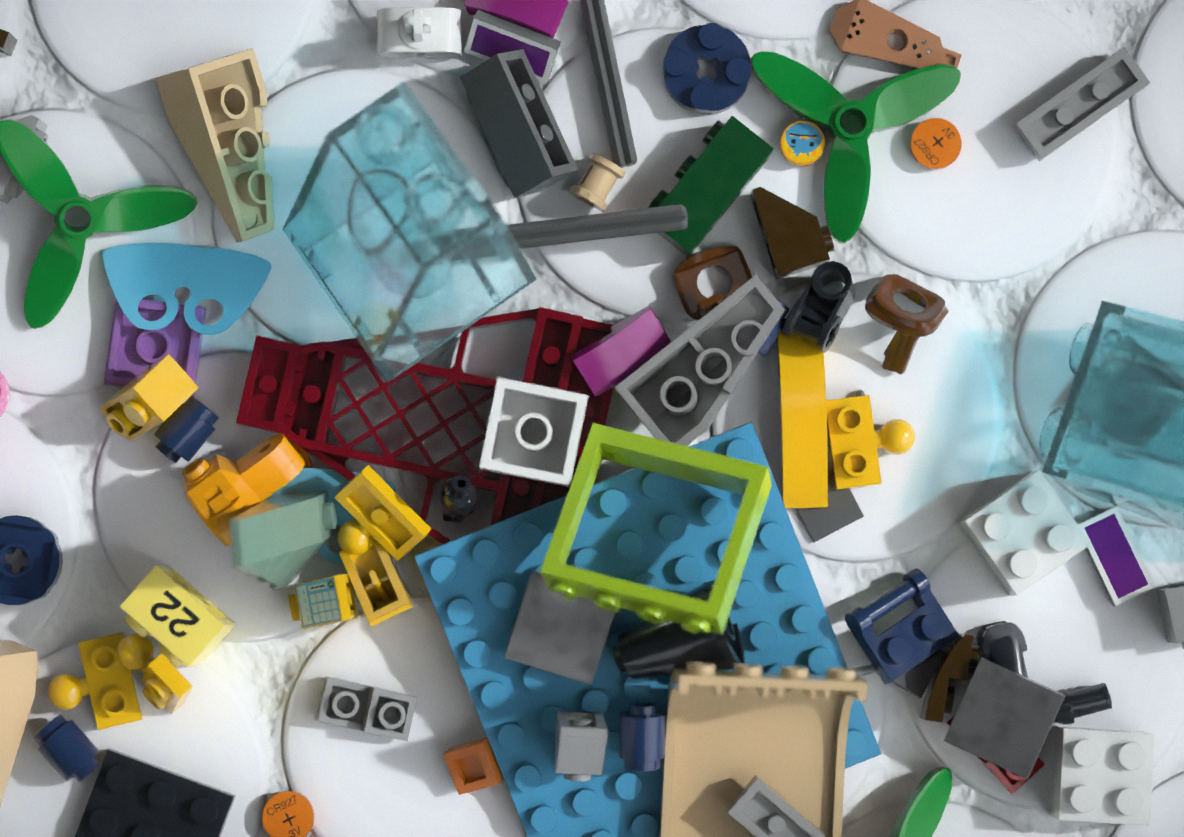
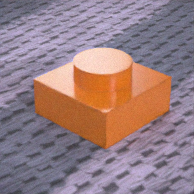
[443,737,504,795]

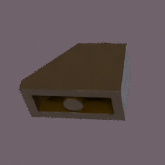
[750,187,834,279]

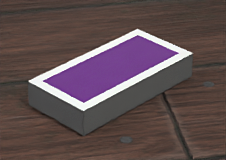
[464,10,561,84]
[1078,506,1156,606]

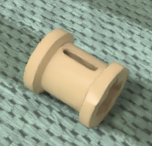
[570,153,626,212]

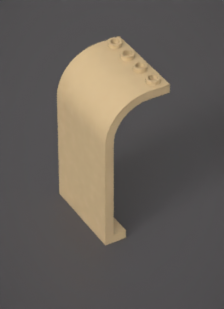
[659,662,867,837]

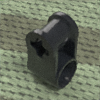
[783,261,855,353]

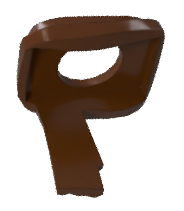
[672,246,752,321]
[865,274,949,375]

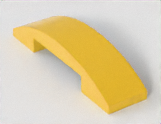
[777,331,828,509]

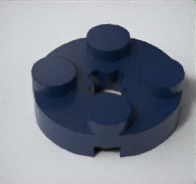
[663,23,752,114]
[0,515,63,605]

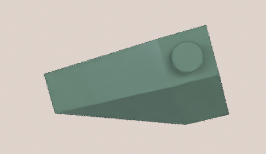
[230,491,337,590]

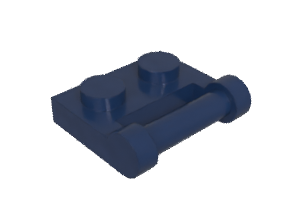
[845,568,959,685]

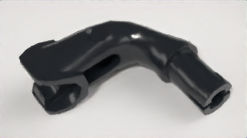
[977,621,1112,725]

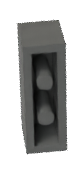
[460,49,578,198]

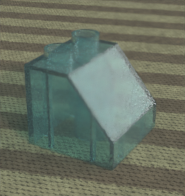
[283,81,537,382]
[1039,300,1184,531]

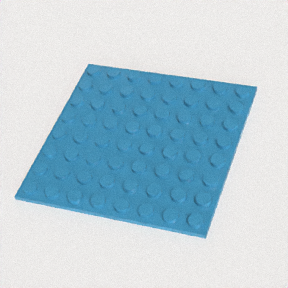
[414,422,881,837]

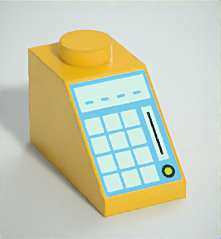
[289,574,359,629]

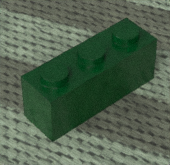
[648,116,774,257]

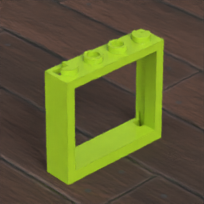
[540,423,772,635]

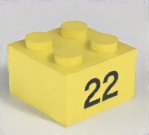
[120,565,236,667]

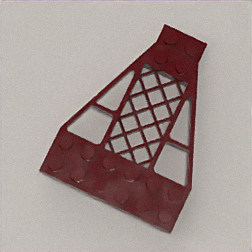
[236,307,614,544]

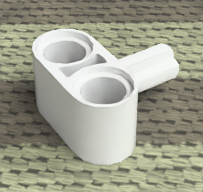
[377,7,462,59]

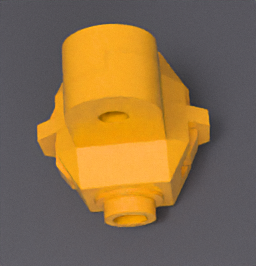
[182,433,305,546]

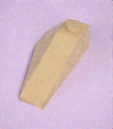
[155,48,274,243]

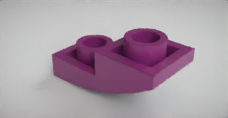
[464,0,569,38]
[573,306,672,397]

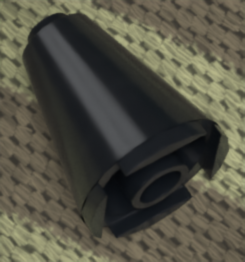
[613,580,745,679]

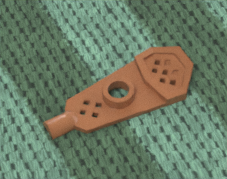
[829,0,962,69]

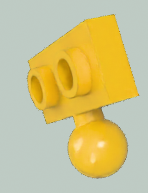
[826,395,915,490]
[334,465,431,561]
[48,632,143,730]
[117,633,193,715]

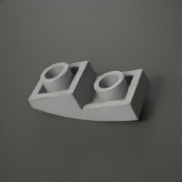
[315,676,417,741]

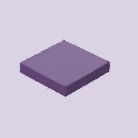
[104,299,206,397]

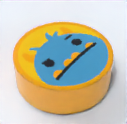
[780,121,825,167]

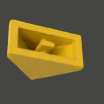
[339,537,412,627]

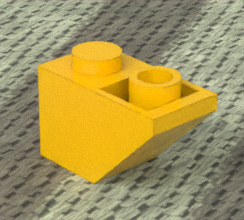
[99,354,199,441]

